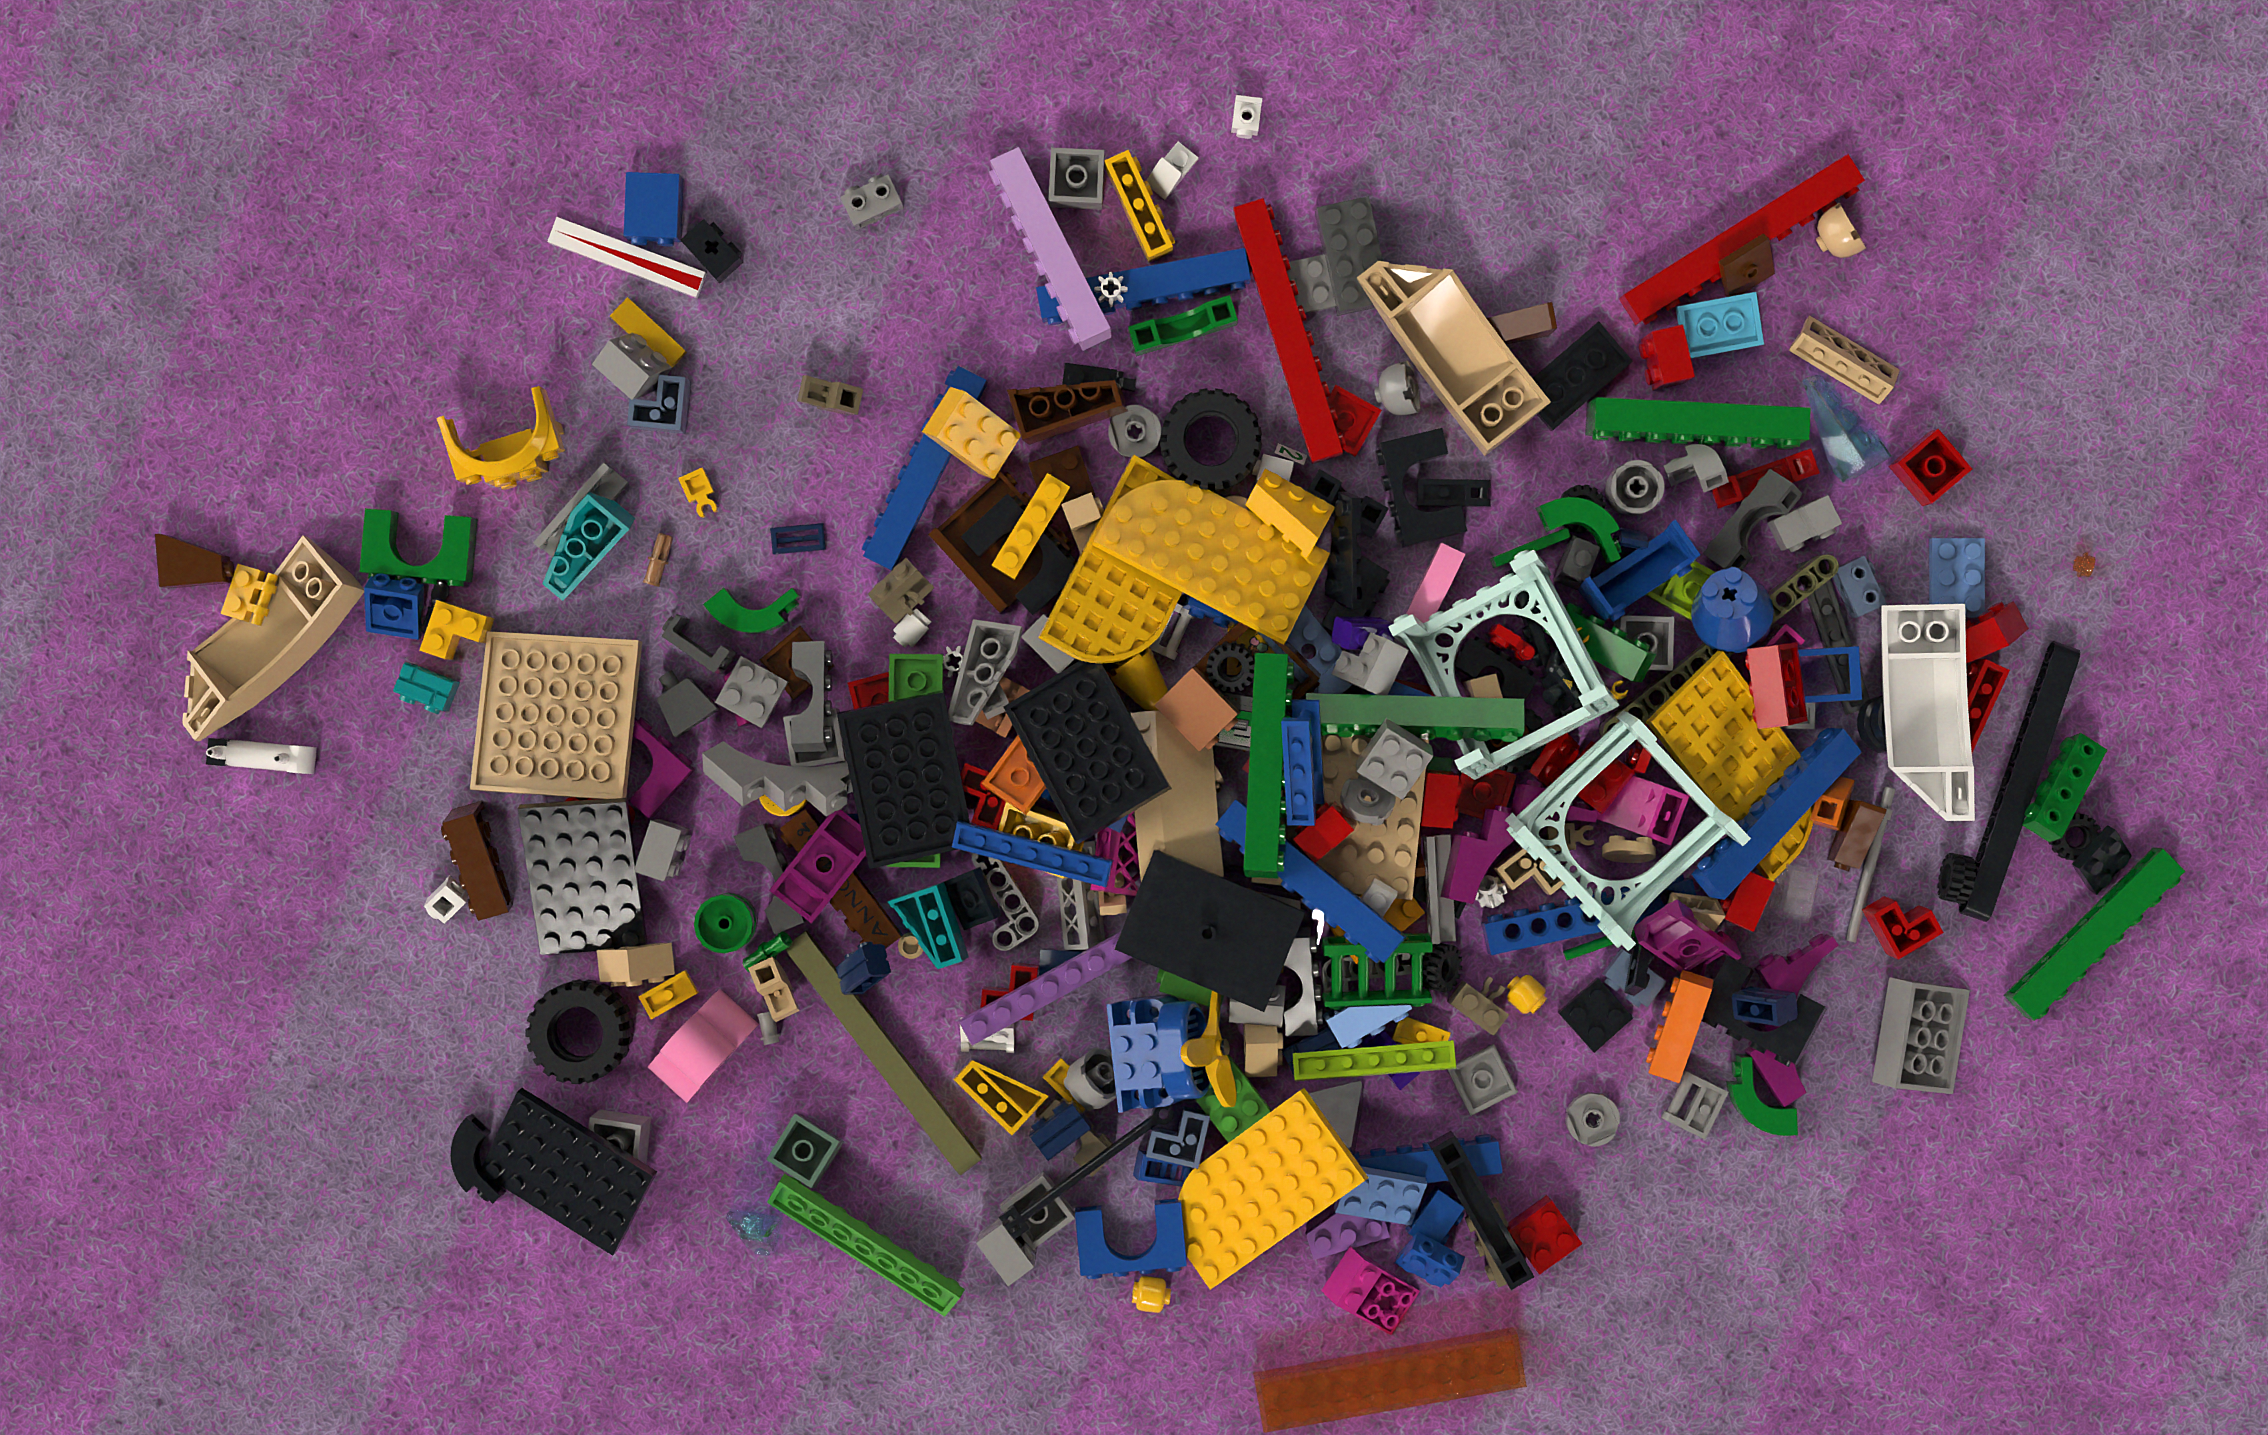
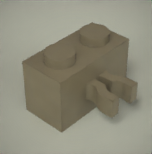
[868,558,934,624]
[1447,976,1509,1036]

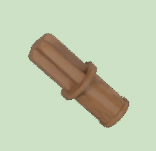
[643,533,673,587]

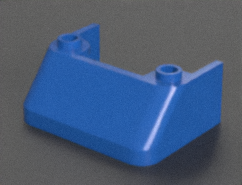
[1578,519,1701,622]

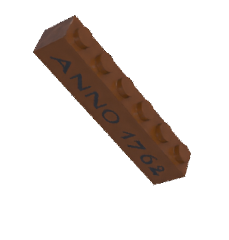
[780,809,903,949]

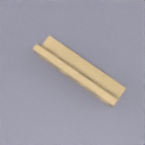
[1789,315,1900,404]

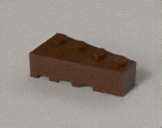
[1007,380,1128,445]
[441,800,513,921]

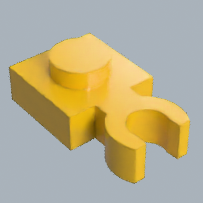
[678,467,718,518]

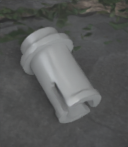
[757,1011,781,1045]

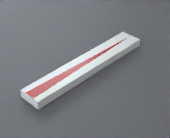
[547,217,707,298]

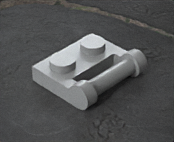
[1661,1070,1729,1140]

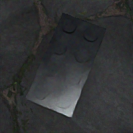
[1532,321,1633,431]

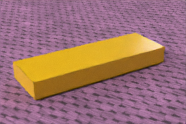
[610,297,687,368]

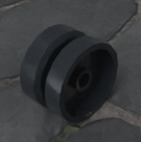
[1857,695,1887,754]

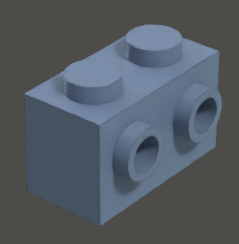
[1832,556,1887,618]

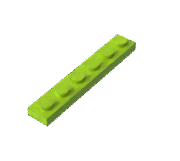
[1293,1040,1456,1082]

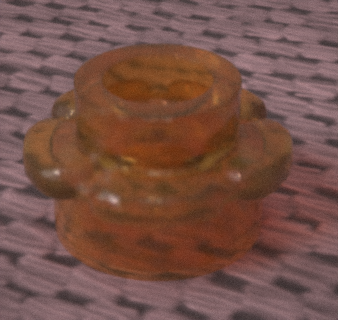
[2073,552,2096,577]

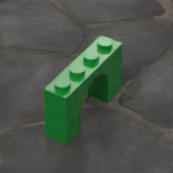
[359,508,478,587]

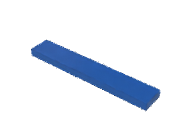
[952,820,1114,887]

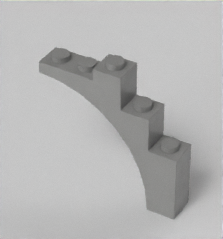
[702,741,853,816]

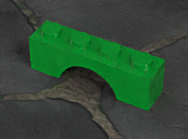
[1128,295,1238,357]

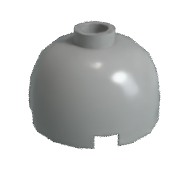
[1375,361,1421,416]

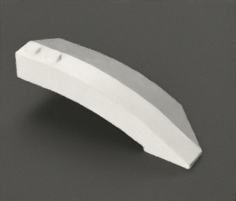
[1881,604,1975,821]

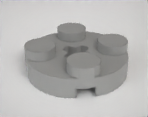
[1108,405,1161,458]
[1340,775,1396,826]
[1565,1092,1620,1147]

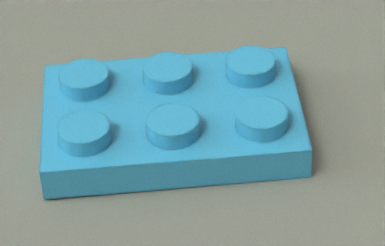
[1676,292,1764,358]

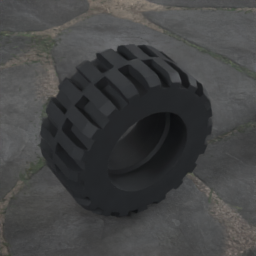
[1160,388,1262,492]
[525,979,634,1084]

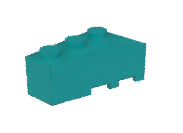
[887,882,969,969]

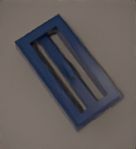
[770,523,826,555]

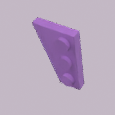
[1306,1213,1390,1260]

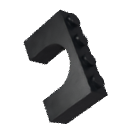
[1375,428,1467,548]
[961,494,1077,616]
[1701,956,1827,1067]

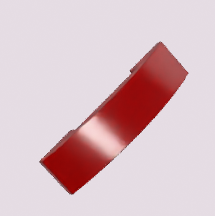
[1711,448,1820,509]

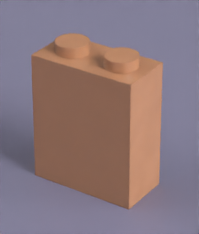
[1154,667,1241,752]

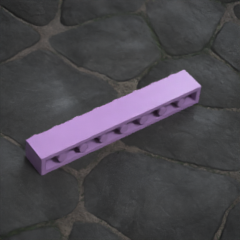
[989,147,1111,351]

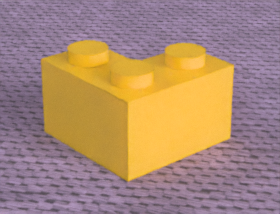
[419,600,495,660]

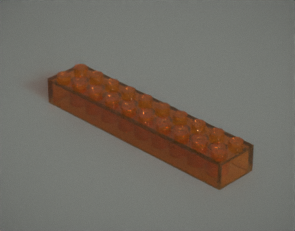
[1253,1327,1527,1433]

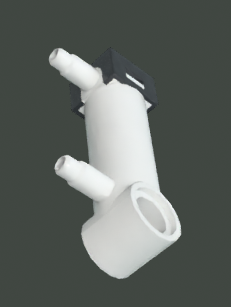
[206,738,317,774]

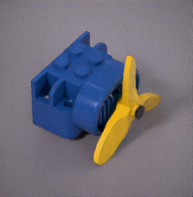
[1106,991,1237,1113]

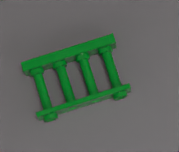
[1322,933,1433,1010]

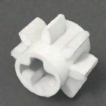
[1094,272,1128,307]
[943,646,963,678]
[1475,875,1508,908]

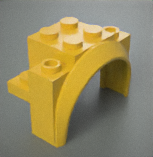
[437,386,565,490]

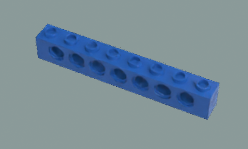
[1481,874,1696,955]

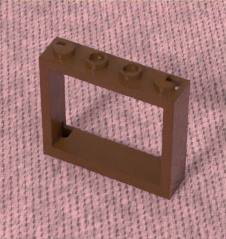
[1190,621,1321,752]

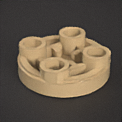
[1602,835,1656,863]

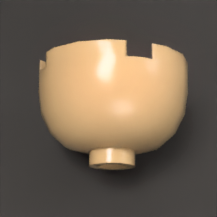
[1816,203,1866,258]

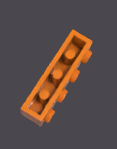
[1646,970,1713,1083]

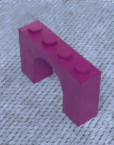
[629,717,695,818]

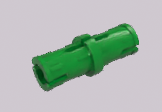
[742,931,792,973]

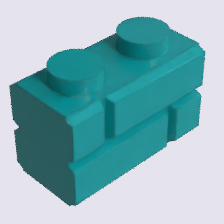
[393,662,460,714]

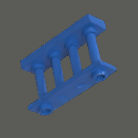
[1281,700,1325,826]

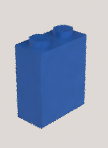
[624,172,683,247]

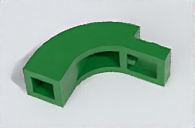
[1535,497,1621,564]
[703,588,802,634]
[1726,1054,1798,1136]

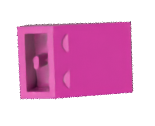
[1592,776,1689,846]
[1321,1246,1420,1335]

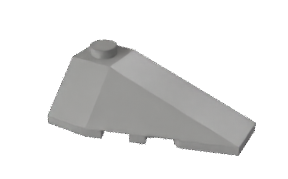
[948,619,1023,726]

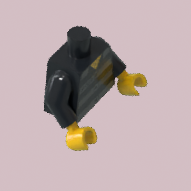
[1542,627,1628,711]

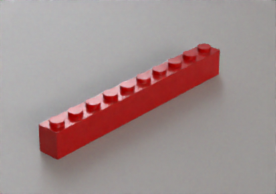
[1619,154,1865,326]
[1233,198,1346,464]

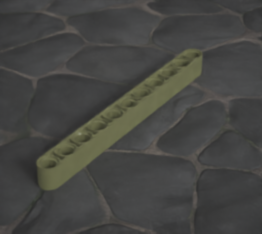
[1599,554,1839,737]
[786,931,982,1175]

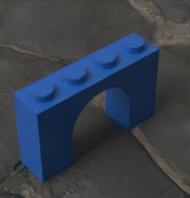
[1075,1198,1187,1279]

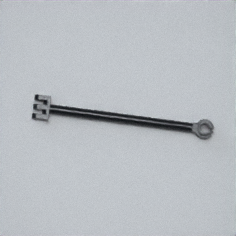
[999,1106,1174,1239]

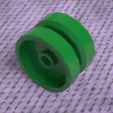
[694,892,758,954]

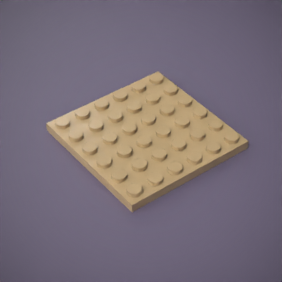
[470,631,642,799]
[1252,734,1429,900]

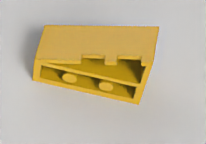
[1245,469,1335,560]
[953,1060,1048,1135]

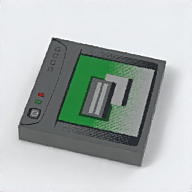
[1215,691,1253,751]

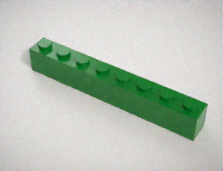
[1306,693,1525,742]
[2003,847,2185,1021]

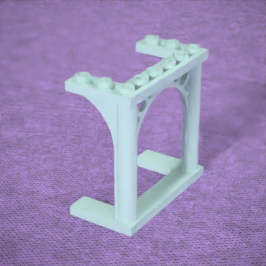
[1389,550,1620,780]
[1505,710,1751,951]

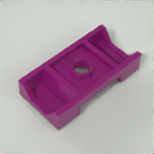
[769,809,866,924]
[1633,899,1742,976]

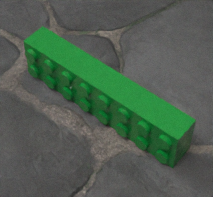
[1585,397,1811,450]
[1244,653,1294,879]

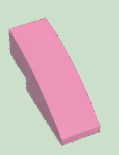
[1406,543,1465,623]

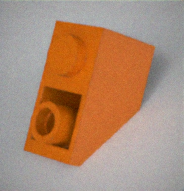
[1810,776,1855,831]

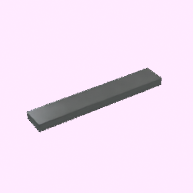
[1796,560,1870,715]

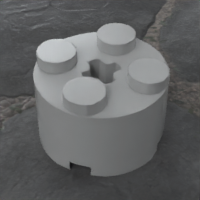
[1605,460,1664,516]
[1064,1047,1117,1111]

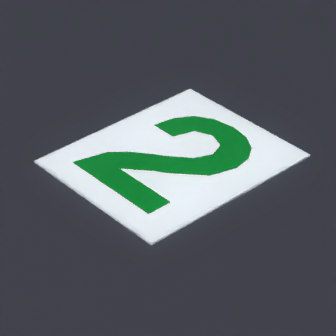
[1275,443,1307,465]

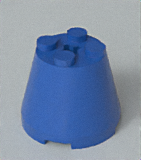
[1691,567,1774,653]

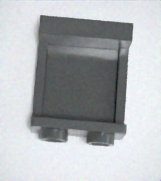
[662,614,737,674]

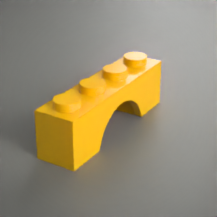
[992,473,1070,580]

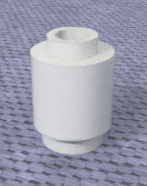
[893,608,931,648]

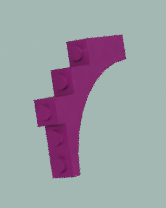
[1440,780,1598,904]
[1744,934,1839,1107]

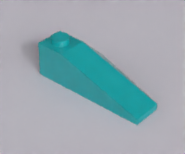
[542,492,635,601]

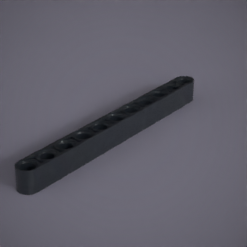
[1959,641,2081,922]

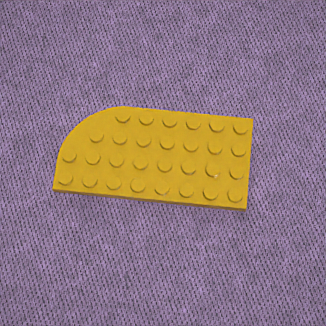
[1038,455,1182,663]
[1093,480,1330,645]
[1646,651,1815,881]
[1178,1088,1369,1290]

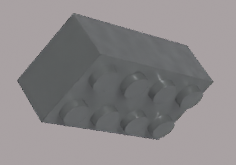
[1315,196,1383,316]

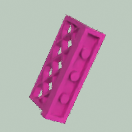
[1091,811,1140,897]

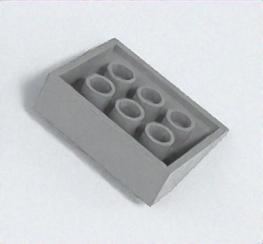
[1872,977,1970,1094]

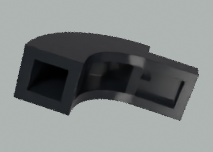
[450,1114,506,1204]

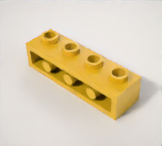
[1104,149,1175,263]

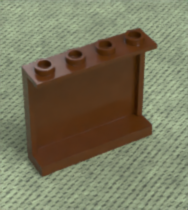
[928,470,1071,614]

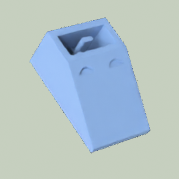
[1323,1004,1412,1049]

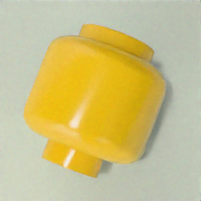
[1507,975,1547,1014]
[1132,1276,1171,1313]

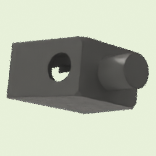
[1553,534,1600,590]
[657,670,720,737]

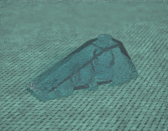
[1802,375,1891,482]
[726,1209,783,1256]

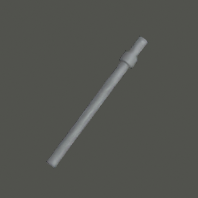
[1845,787,1896,943]

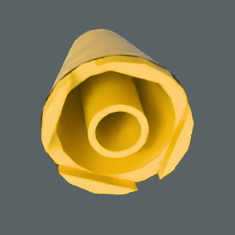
[1105,646,1168,711]

